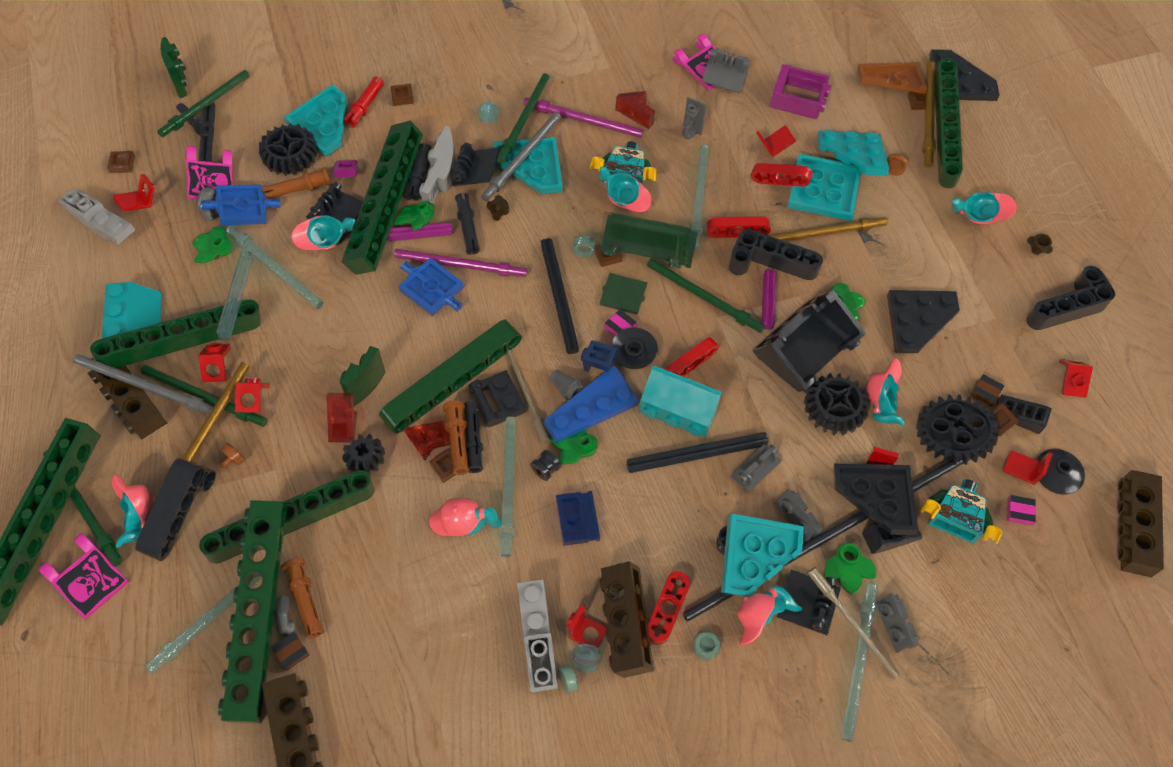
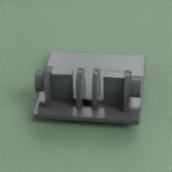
[701,48,751,93]

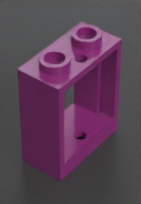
[770,64,831,120]

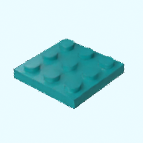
[787,154,861,221]

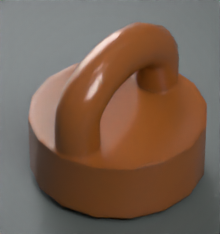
[887,154,908,176]
[220,443,245,468]

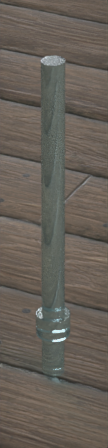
[689,145,709,250]
[226,225,323,309]
[499,417,516,557]
[144,576,262,674]
[842,583,878,742]

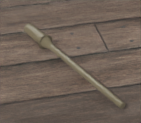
[507,350,550,444]
[807,567,898,679]

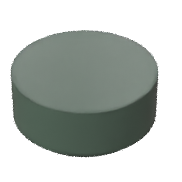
[693,631,720,660]
[558,664,578,694]

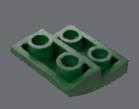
[160,37,188,99]
[340,346,385,407]

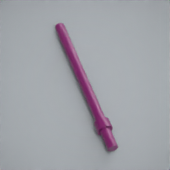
[523,97,643,138]
[394,249,527,277]

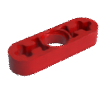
[750,163,813,187]
[706,216,771,238]
[664,337,720,377]
[648,571,690,645]

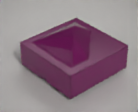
[333,160,358,177]

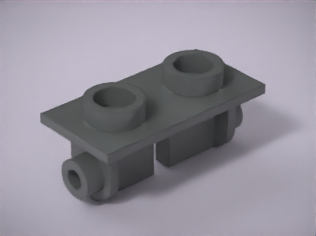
[682,97,707,140]
[731,445,782,493]
[775,489,823,543]
[875,593,920,653]

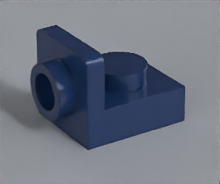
[581,340,618,372]

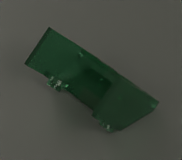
[599,211,698,269]

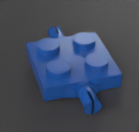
[201,185,280,226]
[399,258,464,316]

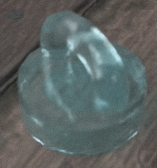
[478,99,499,123]
[573,236,596,257]
[573,644,601,673]

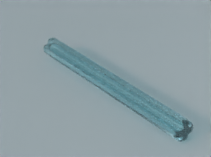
[216,250,254,340]

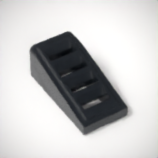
[996,395,1052,434]
[862,523,923,554]

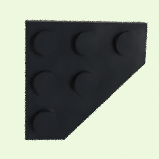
[929,49,1000,101]
[887,290,960,353]
[833,463,918,535]

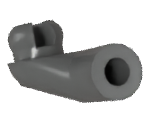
[196,187,216,222]
[274,595,296,635]

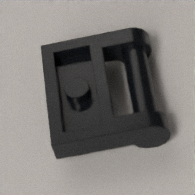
[468,370,526,427]

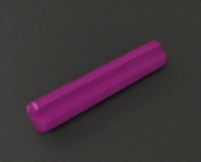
[387,222,453,241]
[762,269,776,330]

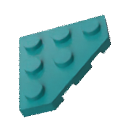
[284,84,347,157]
[817,130,889,176]
[493,137,563,194]
[721,514,804,597]

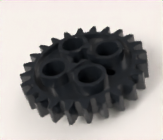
[916,394,1000,465]

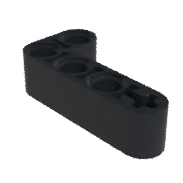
[729,229,823,280]
[1026,266,1115,330]
[135,458,216,561]

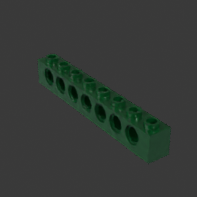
[341,120,423,275]
[0,418,101,626]
[218,500,287,724]

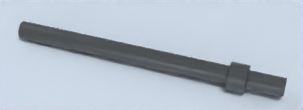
[481,112,561,202]
[73,354,214,414]

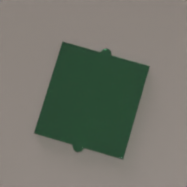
[599,273,648,315]

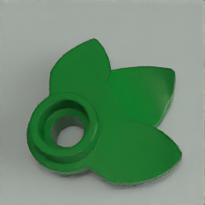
[394,201,435,231]
[192,227,233,263]
[831,283,866,321]
[550,430,598,465]
[824,543,876,594]

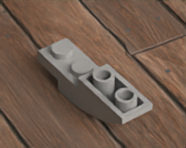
[419,126,455,204]
[58,188,135,245]
[517,580,558,692]

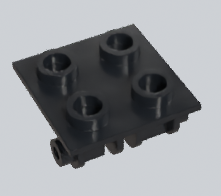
[452,143,500,187]
[306,182,363,235]
[777,570,841,636]

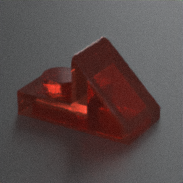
[615,91,655,129]
[326,393,357,443]
[404,421,450,461]

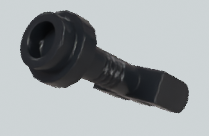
[176,103,211,136]

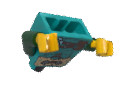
[589,141,657,185]
[920,479,1003,544]

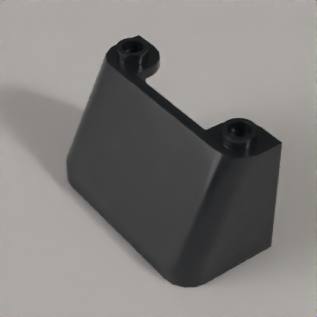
[753,290,866,393]

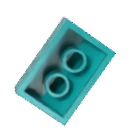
[102,282,162,338]
[639,365,722,438]

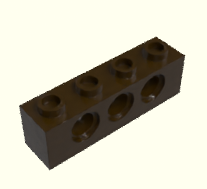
[87,358,167,440]
[1118,470,1164,578]
[600,561,654,678]
[262,673,323,767]

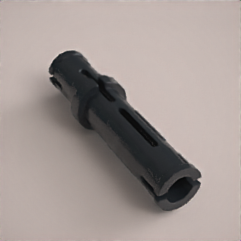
[405,143,432,201]
[455,193,480,255]
[464,401,484,473]

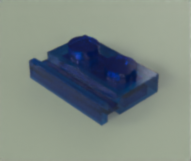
[556,491,600,546]

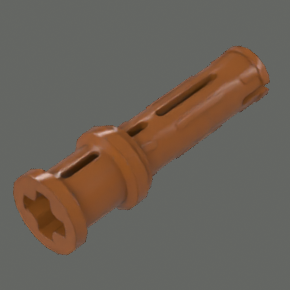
[263,167,331,199]
[443,400,469,475]
[281,557,324,639]

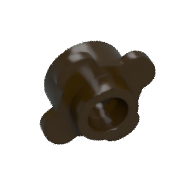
[486,195,509,221]
[1027,233,1053,255]

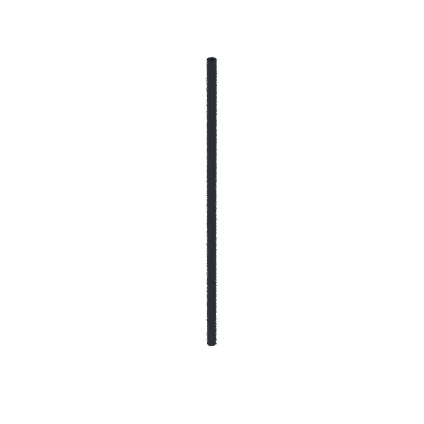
[683,459,971,622]

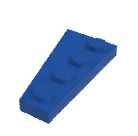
[544,365,639,443]

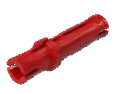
[344,76,384,128]

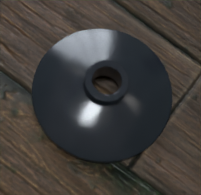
[611,327,658,369]
[1037,449,1085,495]

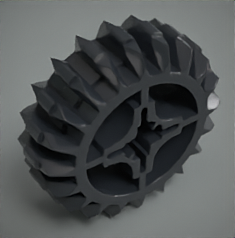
[259,123,318,176]
[804,373,870,436]

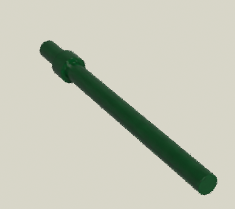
[157,70,249,137]
[497,73,550,164]
[647,259,765,333]
[141,365,268,427]
[43,450,123,566]

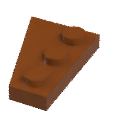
[857,63,927,94]

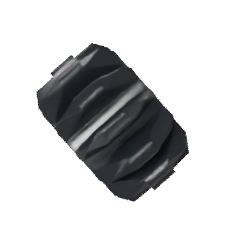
[342,433,385,474]

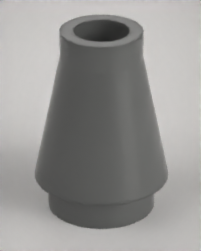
[549,370,584,400]

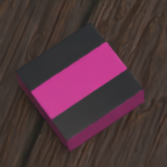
[604,309,637,335]
[1007,495,1036,525]

